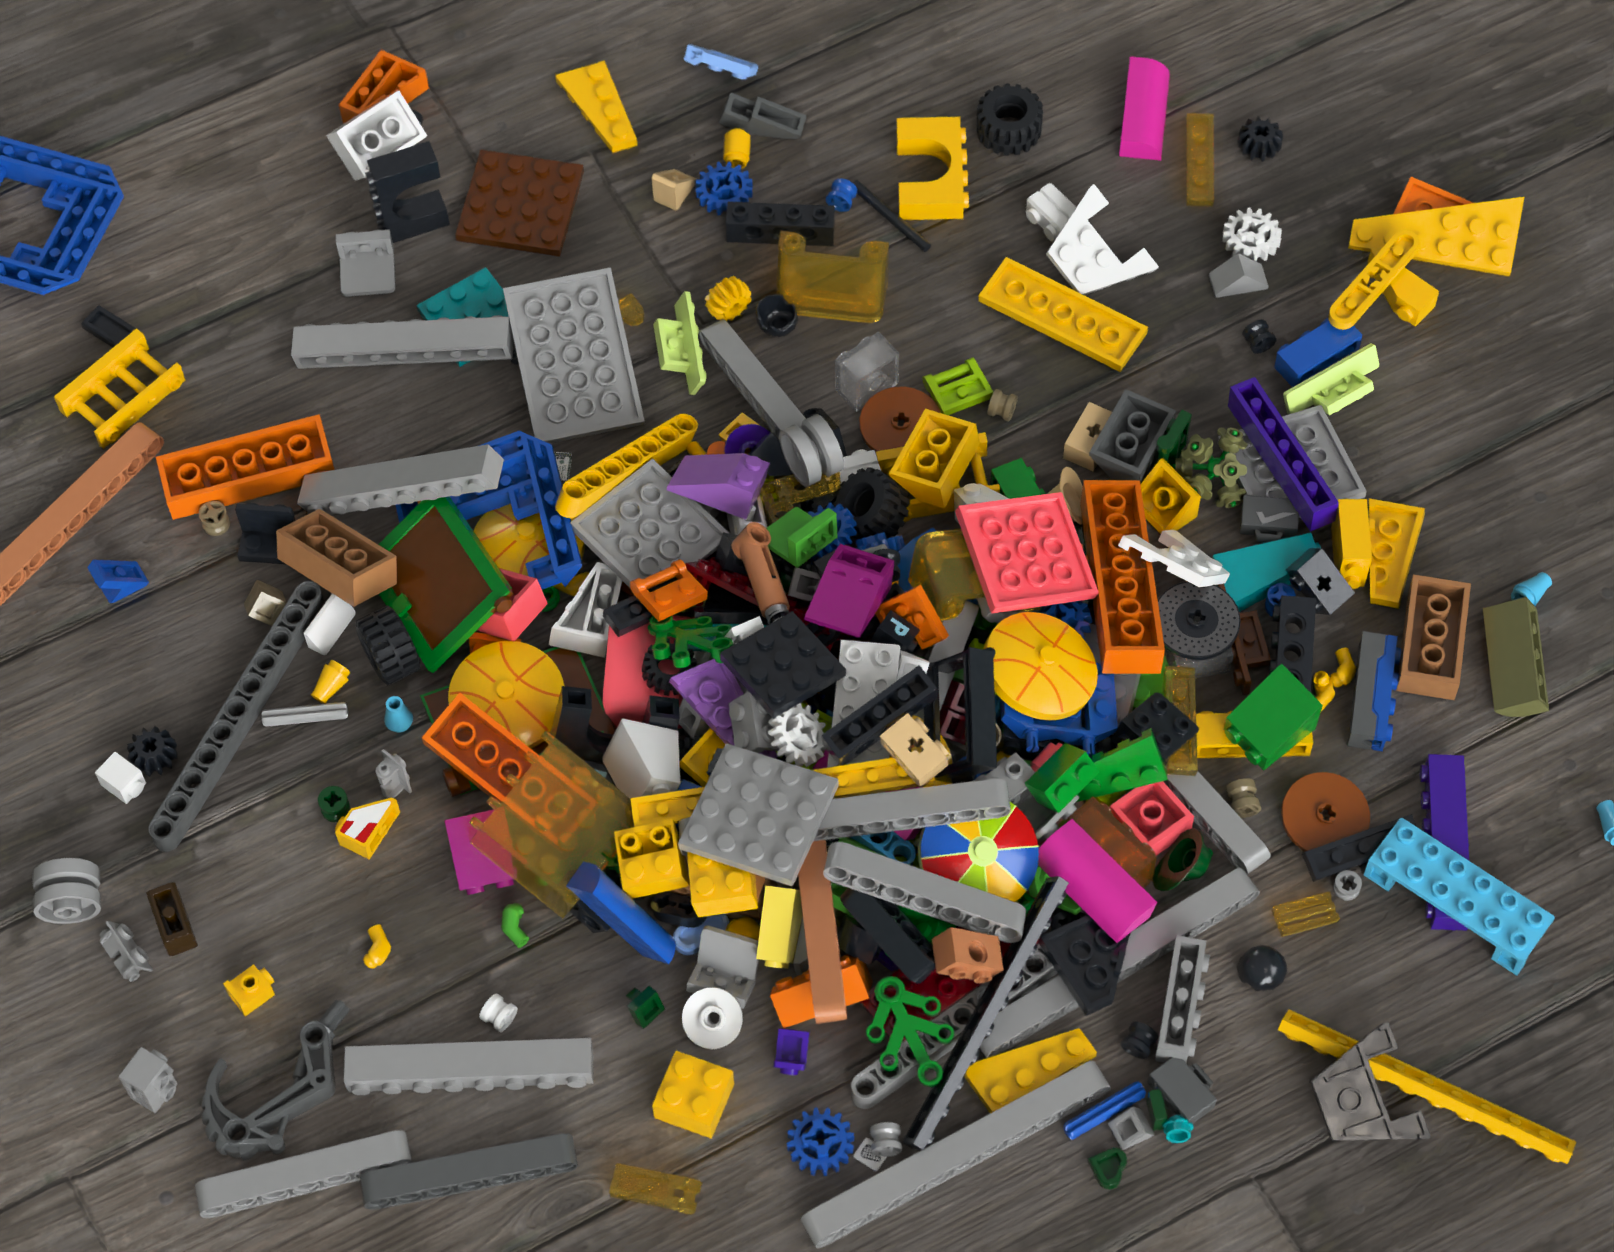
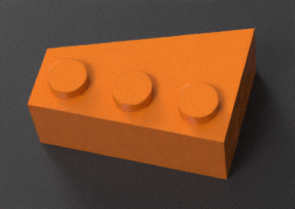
[339,50,429,124]
[770,954,873,1029]

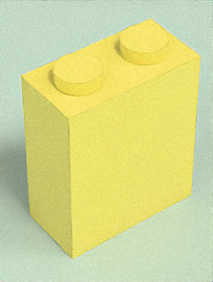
[756,886,803,968]

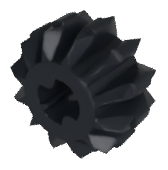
[1238,116,1283,162]
[127,726,178,777]

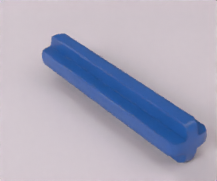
[1063,1081,1146,1140]

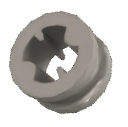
[1333,870,1362,901]

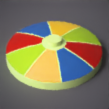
[918,802,1039,902]

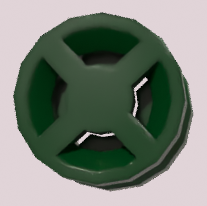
[318,786,350,822]

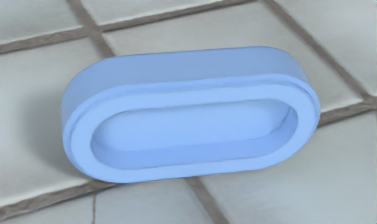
[673,913,729,955]

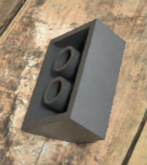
[1089,389,1176,484]

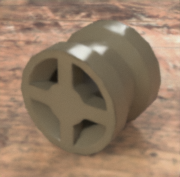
[987,389,1018,422]
[199,501,230,536]

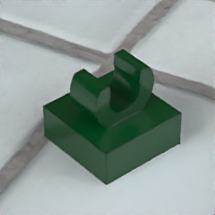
[626,986,665,1029]

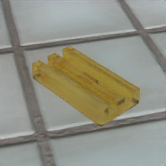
[1272,891,1340,937]

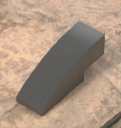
[718,92,807,139]

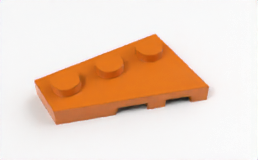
[1394,177,1474,214]

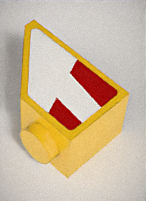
[335,797,400,860]

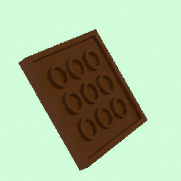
[455,150,584,257]

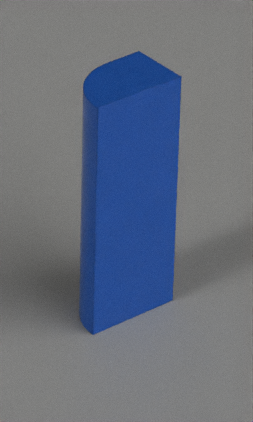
[566,861,676,964]

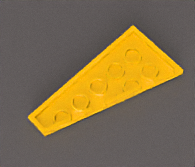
[1348,197,1524,276]

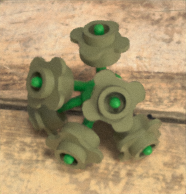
[1173,428,1247,508]

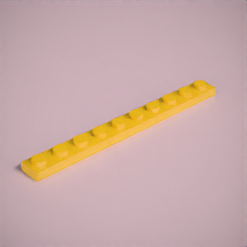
[630,753,935,827]
[1278,1009,1576,1164]

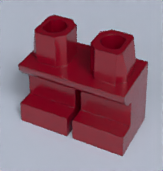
[940,680,966,745]

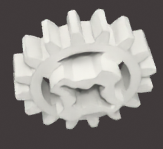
[1222,208,1282,262]
[768,703,826,767]

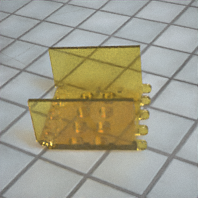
[469,731,634,918]

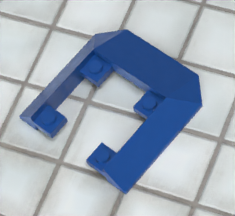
[0,136,124,295]
[396,431,583,590]

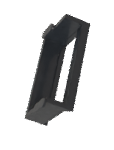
[924,647,997,784]

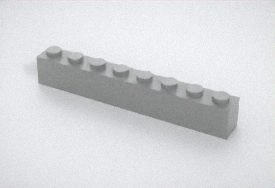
[291,315,513,369]
[297,444,504,515]
[344,1038,593,1095]

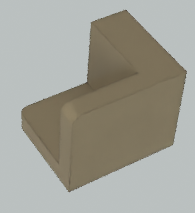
[244,580,287,626]

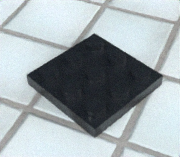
[720,611,846,719]

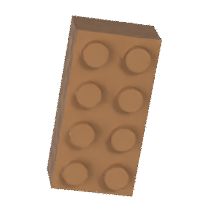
[276,509,397,607]
[1396,574,1471,700]

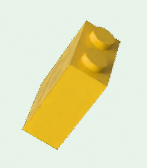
[1331,499,1372,589]

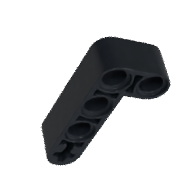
[840,888,936,984]

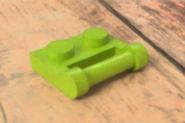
[922,357,993,415]

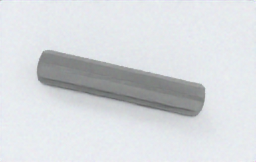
[261,702,348,726]

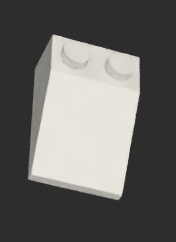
[326,90,427,181]

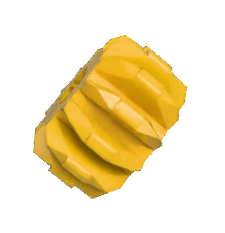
[705,276,752,321]

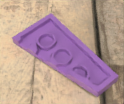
[669,659,778,759]

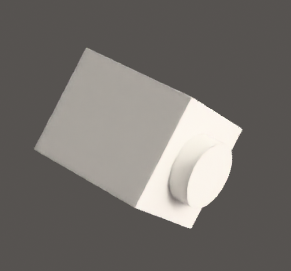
[95,752,146,804]

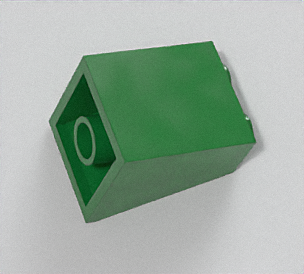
[1224,664,1323,771]

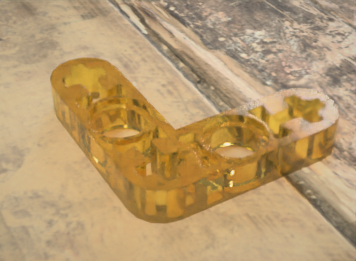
[761,472,841,525]

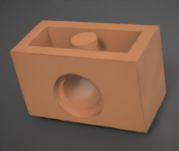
[932,928,1004,983]

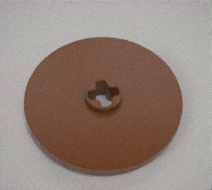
[860,387,941,452]
[1281,772,1370,852]

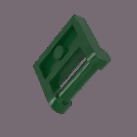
[1153,410,1192,468]

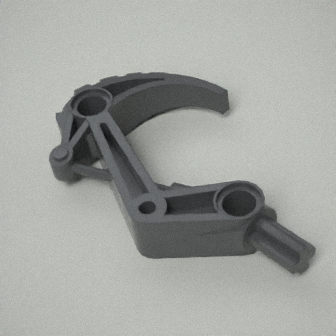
[202,999,350,1161]

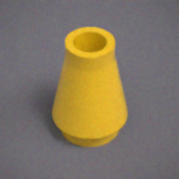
[311,660,350,704]

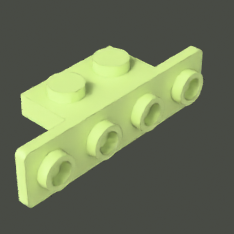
[653,291,706,395]
[1283,343,1379,415]

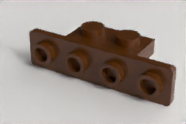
[1217,583,1270,695]

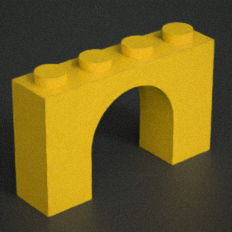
[897,117,969,220]

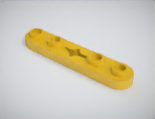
[1328,230,1419,330]

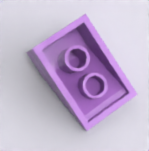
[666,453,770,520]

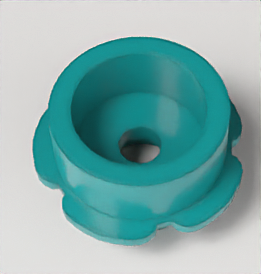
[1163,1115,1194,1143]

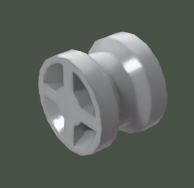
[870,1122,902,1157]

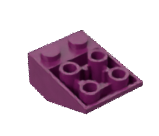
[804,544,894,637]

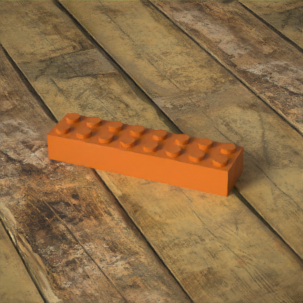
[1080,480,1165,674]

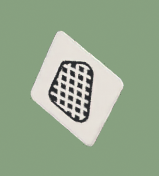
[853,1138,887,1171]

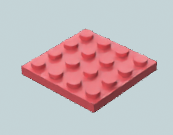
[955,492,1099,614]

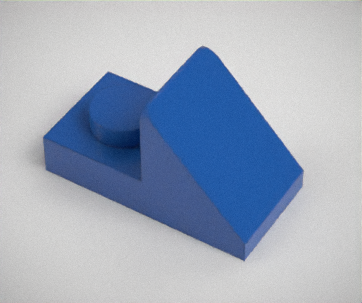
[87,560,149,603]

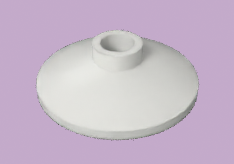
[682,987,743,1049]

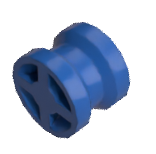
[826,178,857,212]
[1265,583,1296,617]

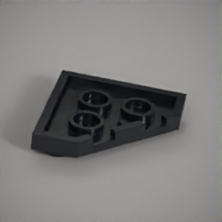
[1038,915,1131,1016]

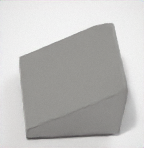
[1108,1107,1155,1150]

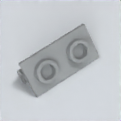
[376,749,412,798]
[99,921,153,982]

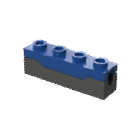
[1347,631,1401,751]

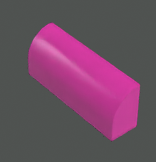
[1119,56,1170,160]
[1038,819,1157,943]

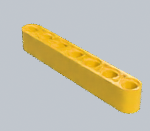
[555,414,698,518]

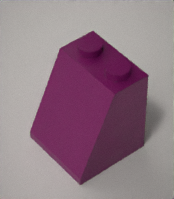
[445,807,519,895]

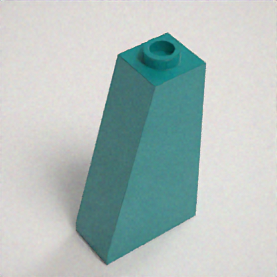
[1212,533,1321,612]

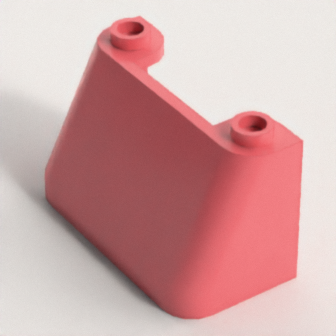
[603,615,691,729]

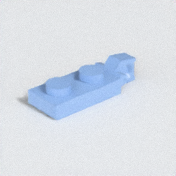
[684,44,758,80]

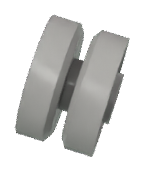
[779,414,844,487]
[32,858,101,924]

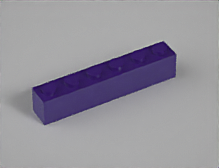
[1228,377,1339,532]
[1419,754,1469,931]

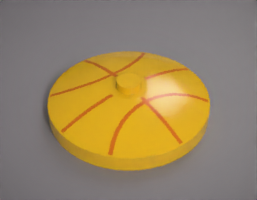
[474,504,585,588]
[984,612,1098,720]
[448,641,564,749]

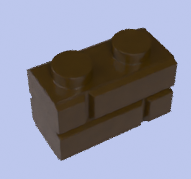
[146,882,198,956]

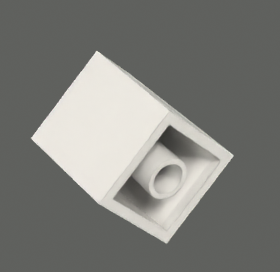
[603,718,680,816]

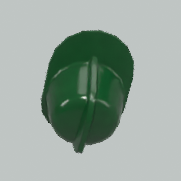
[1152,828,1213,891]

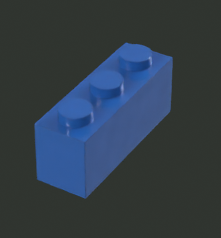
[1274,318,1362,387]

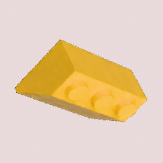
[889,409,980,509]

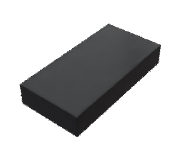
[81,305,136,347]

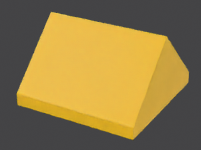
[1140,458,1201,534]

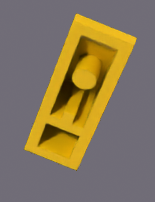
[1367,247,1439,327]

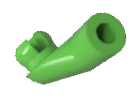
[501,903,529,948]

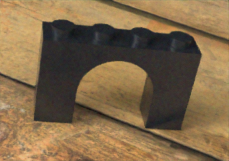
[365,141,450,243]
[550,686,680,762]

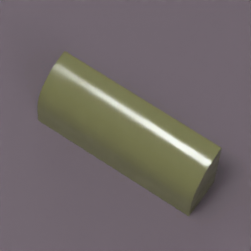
[1483,597,1549,717]

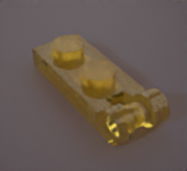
[609,1163,702,1215]

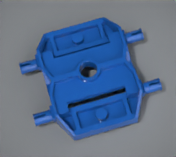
[1000,642,1118,759]

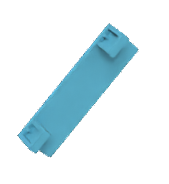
[1364,818,1555,976]

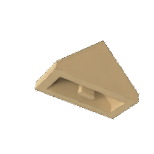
[652,169,697,211]

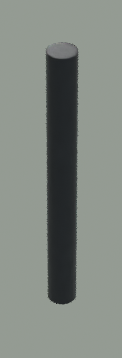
[853,180,931,252]

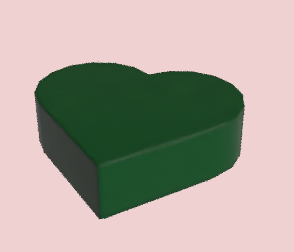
[1088,1148,1127,1190]

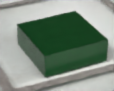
[1147,1089,1167,1131]

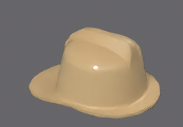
[1048,467,1083,525]

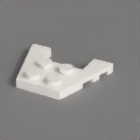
[1046,184,1159,295]
[1118,530,1230,587]

